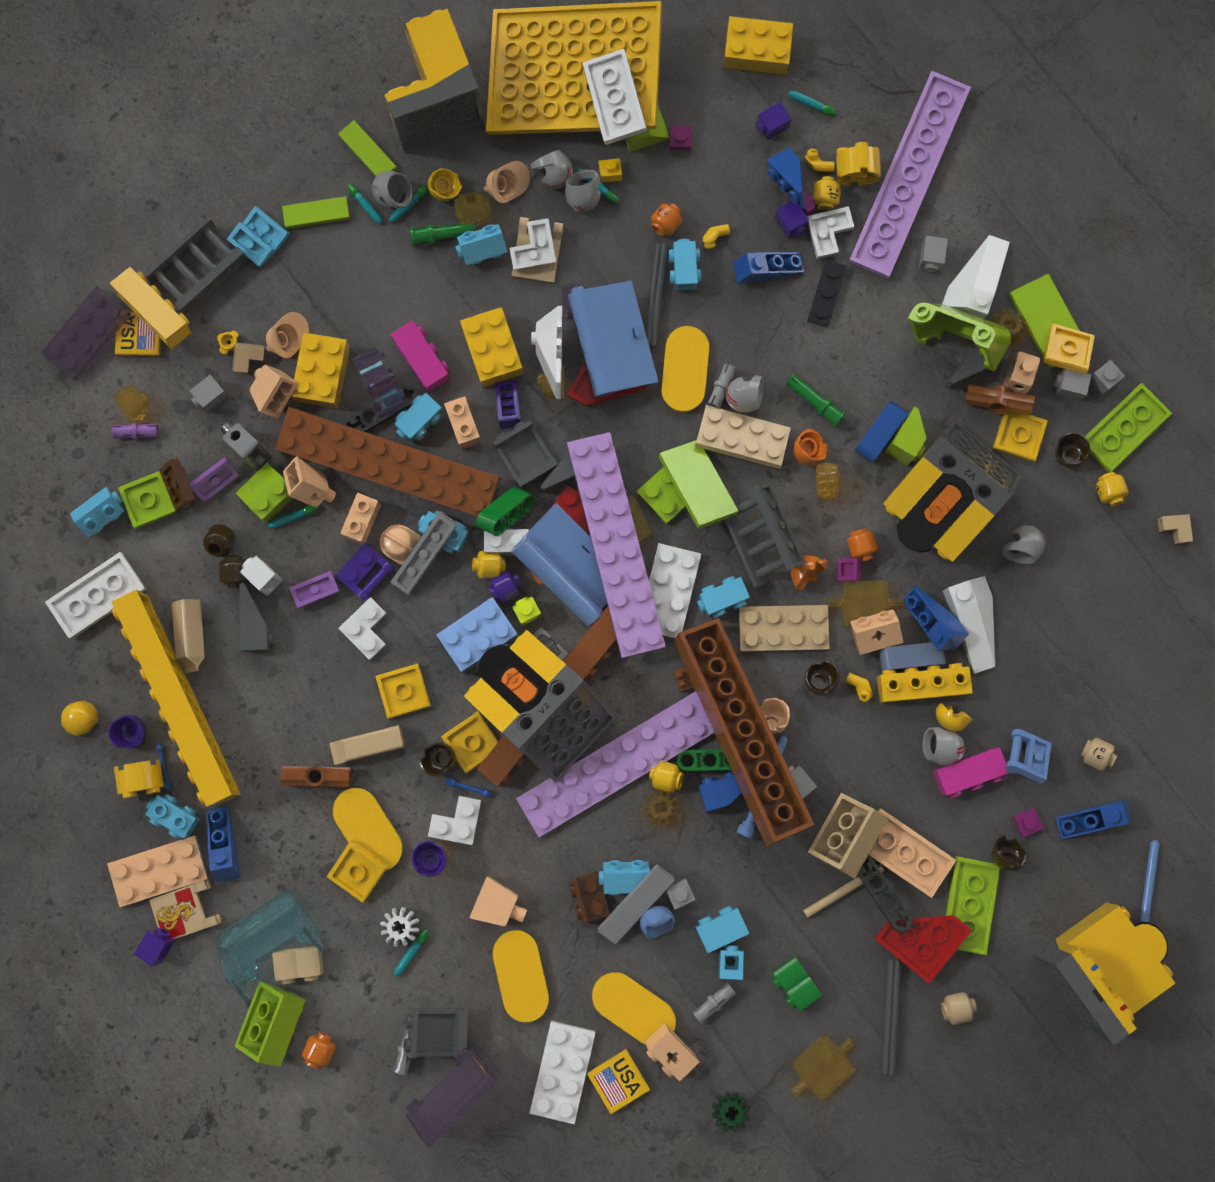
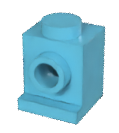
[718,945,744,980]

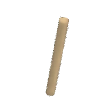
[803,864,884,918]

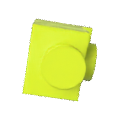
[512,596,542,626]

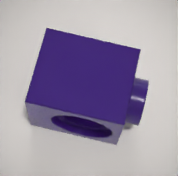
[134,928,175,967]

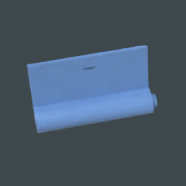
[568,281,658,398]
[511,503,607,626]

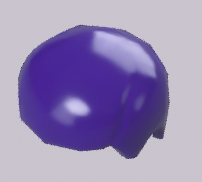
[108,715,147,749]
[411,840,447,878]

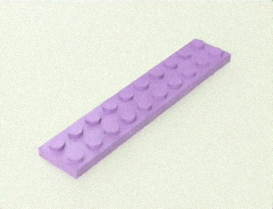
[849,71,971,279]
[567,432,666,658]
[516,691,714,837]

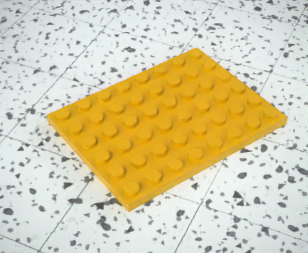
[486,1,662,135]

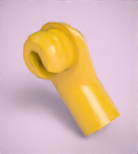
[805,149,834,172]
[703,224,730,249]
[845,672,873,702]

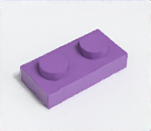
[189,457,239,502]
[289,571,340,609]

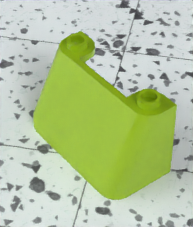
[908,302,1011,371]

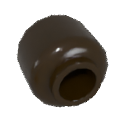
[203,524,236,557]
[219,555,248,588]

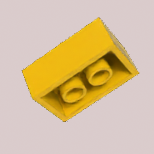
[723,16,793,75]
[460,307,524,388]
[291,332,350,409]

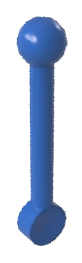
[156,744,173,790]
[446,778,491,798]

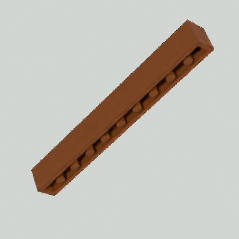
[477,607,618,786]

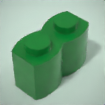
[772,956,822,1011]

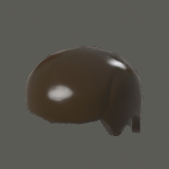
[1055,432,1090,468]
[805,660,840,695]
[420,742,456,777]
[991,835,1027,871]

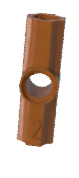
[965,384,1035,415]
[280,766,352,787]

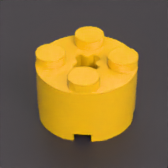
[836,142,881,186]
[113,760,164,799]

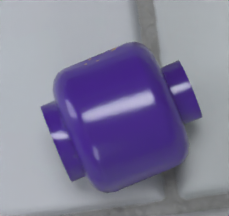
[488,571,523,604]

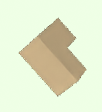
[232,342,264,373]
[1158,514,1193,545]

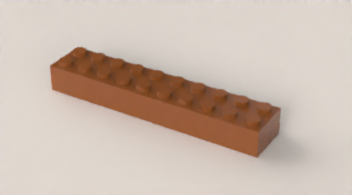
[275,407,502,516]
[673,618,814,847]

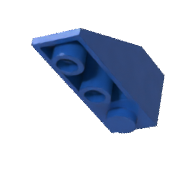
[767,148,806,209]
[733,252,804,283]
[903,586,969,651]
[698,772,742,813]
[1055,798,1133,839]
[206,806,240,883]

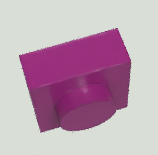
[670,126,692,150]
[801,190,815,216]
[837,558,861,581]
[1012,807,1044,837]

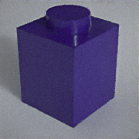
[756,102,792,140]
[775,201,809,238]

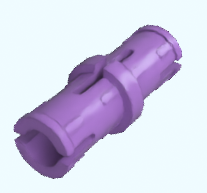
[112,422,160,440]

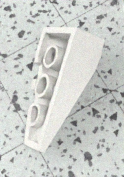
[942,235,1010,319]
[531,306,563,399]
[943,576,995,674]

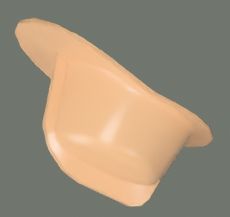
[483,161,530,203]
[266,312,309,358]
[380,525,422,565]

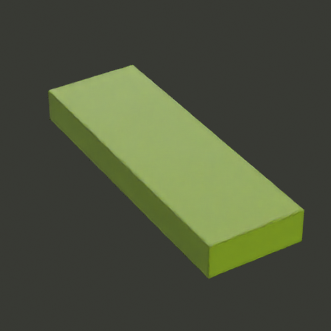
[338,120,397,177]
[282,196,350,229]

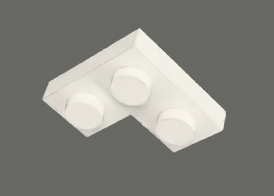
[807,206,854,259]
[510,218,557,271]
[339,597,387,660]
[428,796,482,845]

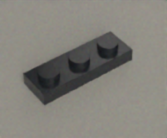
[807,259,847,328]

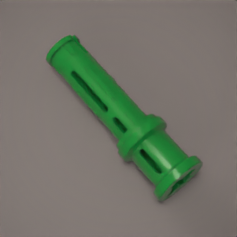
[410,221,476,247]
[786,373,847,428]

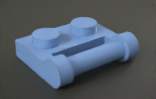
[1006,729,1052,784]

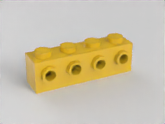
[110,267,191,349]
[877,663,973,703]

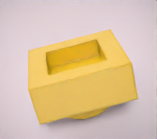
[598,158,622,183]

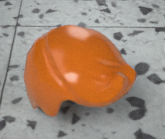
[794,429,827,466]
[790,555,828,591]

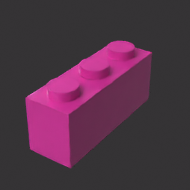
[390,320,450,393]
[932,747,1010,799]

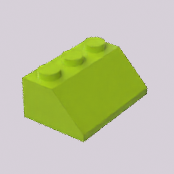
[234,981,306,1067]

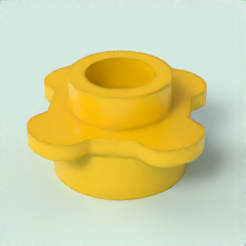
[217,331,239,355]

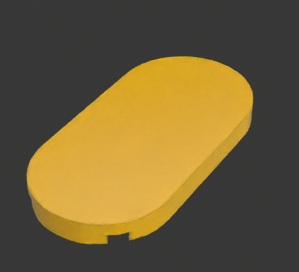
[661,326,709,413]
[333,788,403,871]
[493,930,549,1022]
[592,972,676,1044]

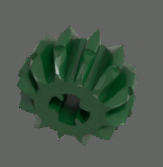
[711,1091,751,1132]

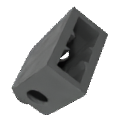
[221,421,272,472]

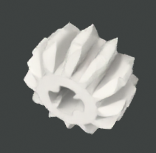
[380,907,419,947]

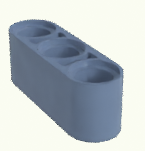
[879,642,946,671]

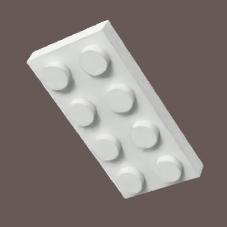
[583,49,647,145]
[649,543,701,639]
[45,552,146,639]
[529,1020,596,1124]

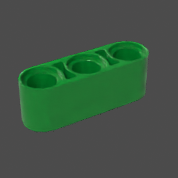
[476,487,535,536]
[676,750,732,771]

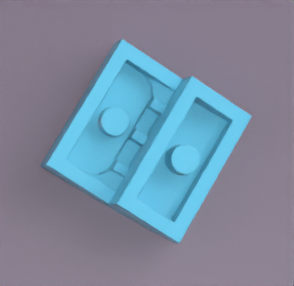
[227,206,290,267]

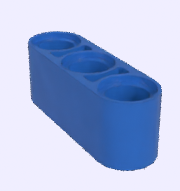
[854,400,908,463]

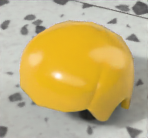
[428,168,462,202]
[61,700,99,736]
[936,703,972,732]

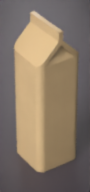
[172,599,205,674]
[329,725,406,765]

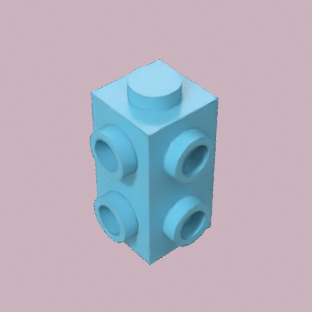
[455,224,507,265]
[669,239,701,291]
[394,393,443,443]
[70,487,124,538]
[417,511,469,554]
[697,576,750,618]
[145,793,201,839]
[598,860,650,895]

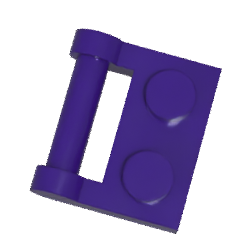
[336,543,395,602]

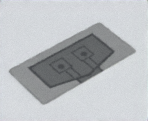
[533,627,568,660]

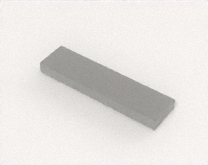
[390,511,458,595]
[598,864,675,944]

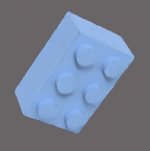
[436,597,519,674]

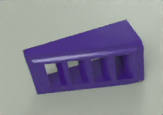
[495,380,521,429]

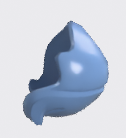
[640,906,675,939]

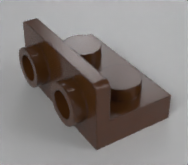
[159,458,195,510]
[569,871,610,924]

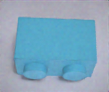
[695,905,749,953]

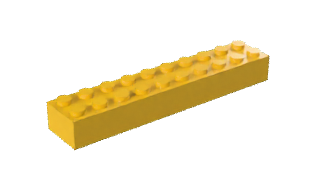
[111,590,241,807]

